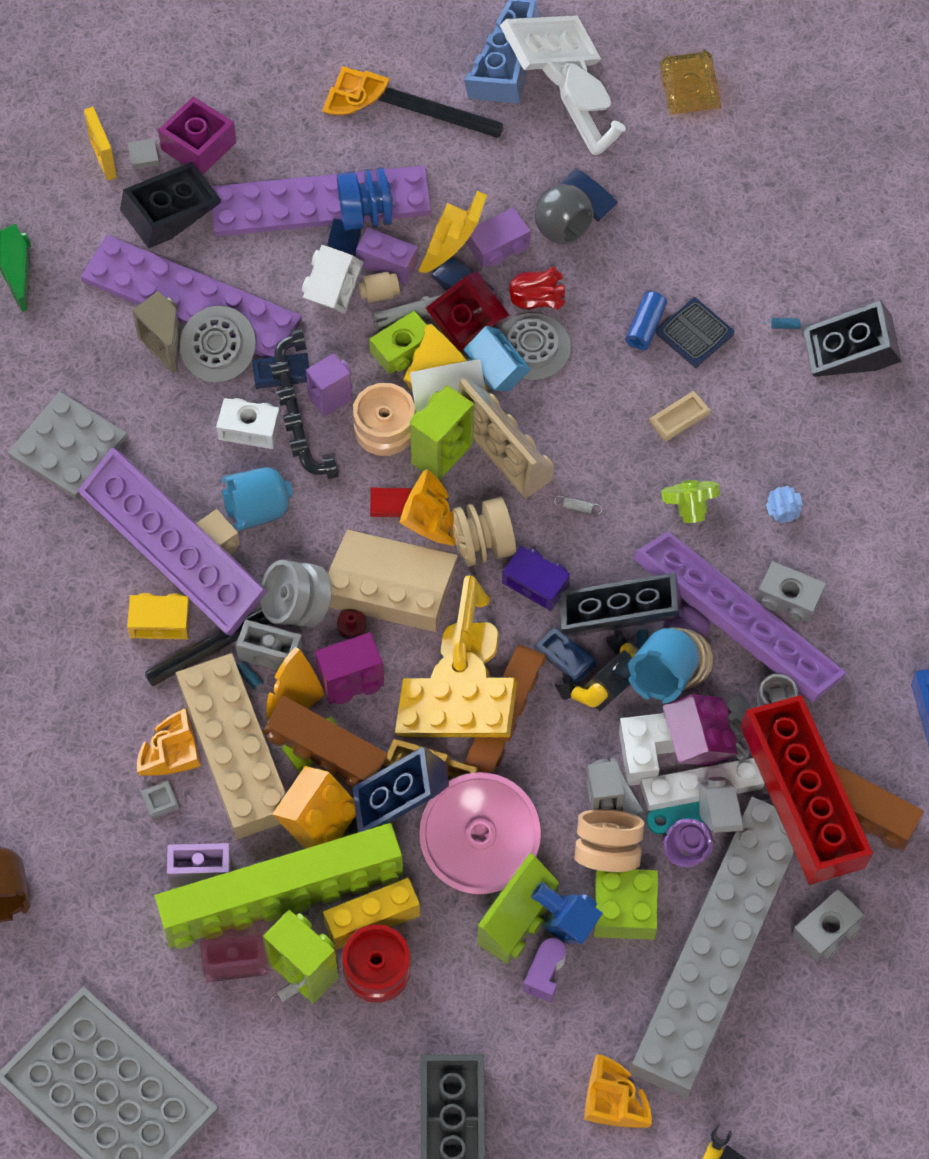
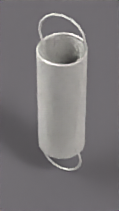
[555,496,602,514]
[271,978,306,1003]

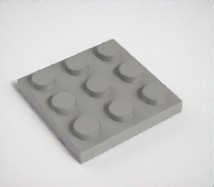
[7,392,127,499]

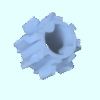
[766,486,803,523]

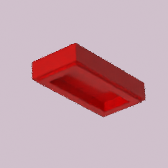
[370,487,413,517]

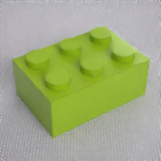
[410,385,474,481]
[263,910,339,1004]

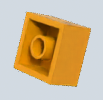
[272,766,356,849]

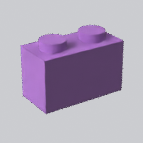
[466,207,530,268]
[356,227,418,284]
[306,353,353,416]

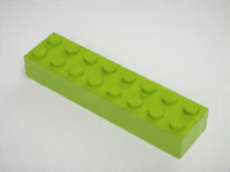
[154,823,403,949]

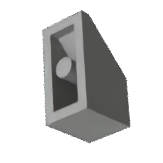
[699,777,743,833]

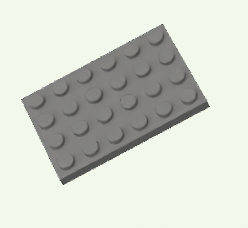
[0,986,219,1159]

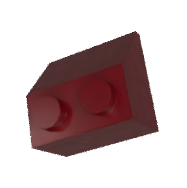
[425,271,510,352]

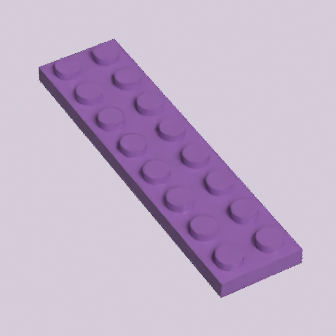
[211,165,431,236]
[80,235,302,358]
[78,447,268,636]
[633,531,847,702]

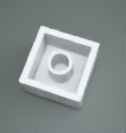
[302,245,364,314]

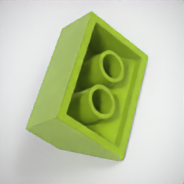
[477,853,561,964]

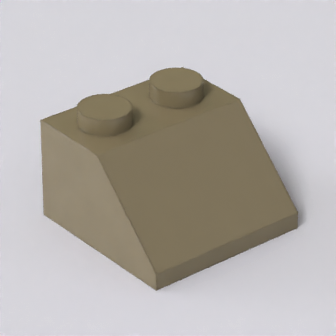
[132,291,181,374]

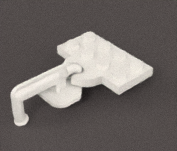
[500,16,626,155]

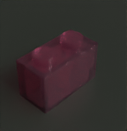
[200,934,267,983]

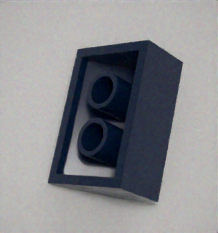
[353,746,449,833]

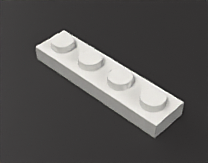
[640,758,764,811]

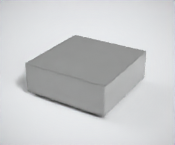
[128,138,159,169]
[141,780,180,820]

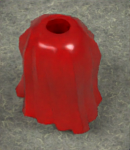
[509,266,565,310]

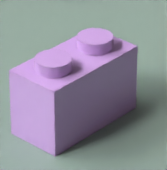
[167,843,231,886]

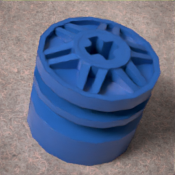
[337,167,393,231]

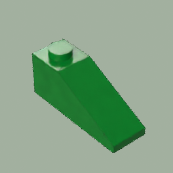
[0,224,31,312]

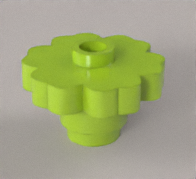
[661,480,720,523]

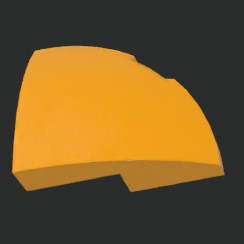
[322,66,390,115]
[399,469,456,546]
[266,647,324,721]
[137,708,201,776]
[584,1054,652,1128]

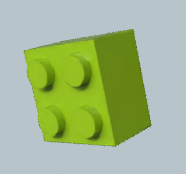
[594,869,658,940]

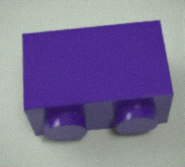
[502,546,570,611]

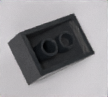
[120,162,221,248]
[803,300,902,377]

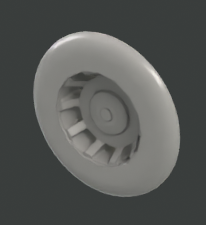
[180,306,256,382]
[499,313,571,380]

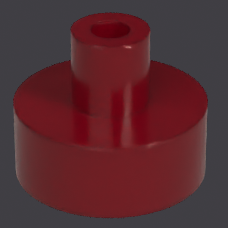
[337,609,366,639]

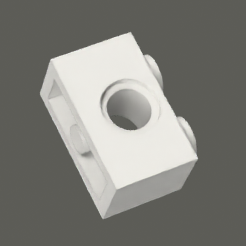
[216,398,281,449]

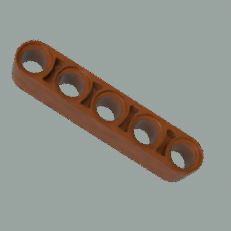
[465,644,546,774]

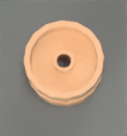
[353,383,415,456]
[574,809,644,872]

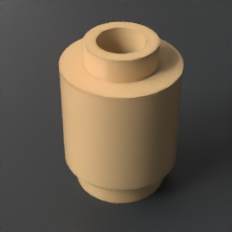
[358,271,400,303]

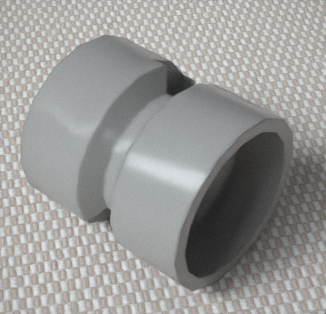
[756,674,798,707]

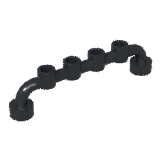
[270,327,339,479]

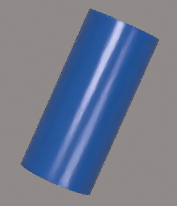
[625,291,667,351]

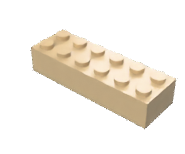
[176,653,286,840]

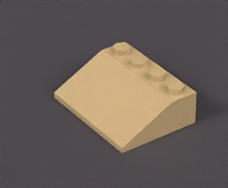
[458,378,554,499]
[328,530,458,632]

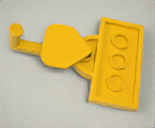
[395,575,518,737]

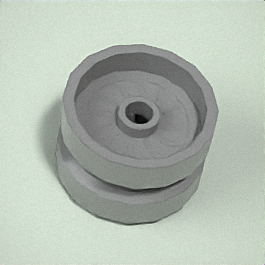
[260,560,331,628]

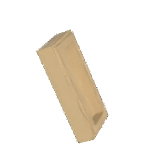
[649,391,711,442]

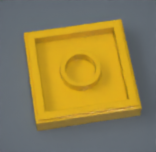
[84,106,117,180]

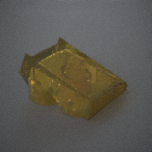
[660,49,721,115]

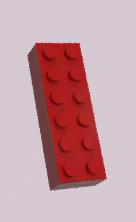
[740,695,873,885]

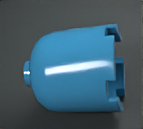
[221,467,293,532]
[628,628,699,703]

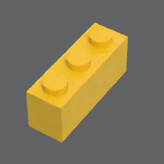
[323,878,421,950]

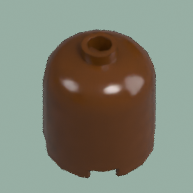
[0,846,30,923]

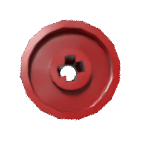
[342,924,411,1003]

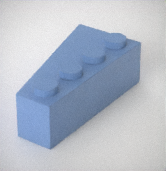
[464,0,539,104]

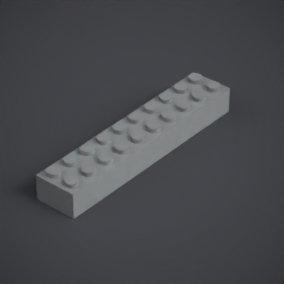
[630,797,795,1100]

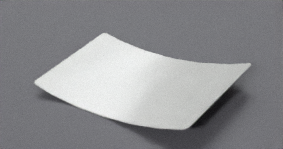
[410,359,485,412]

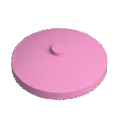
[419,772,541,895]

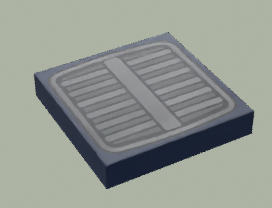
[656,297,735,368]

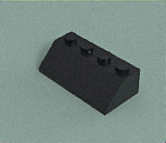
[561,572,683,637]

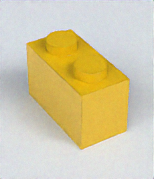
[127,593,190,639]

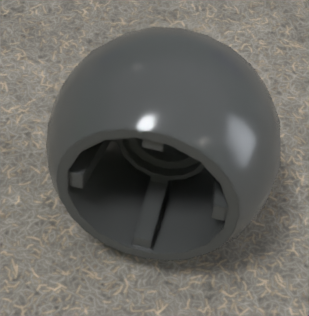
[535,184,594,244]

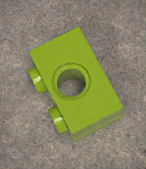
[369,311,427,375]

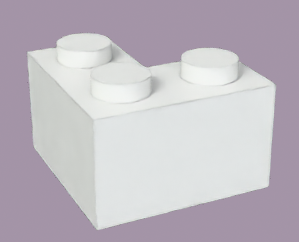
[619,713,675,786]

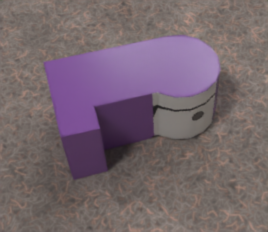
[523,938,566,1003]

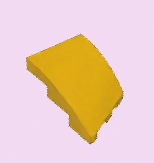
[418,191,487,273]
[403,324,489,392]

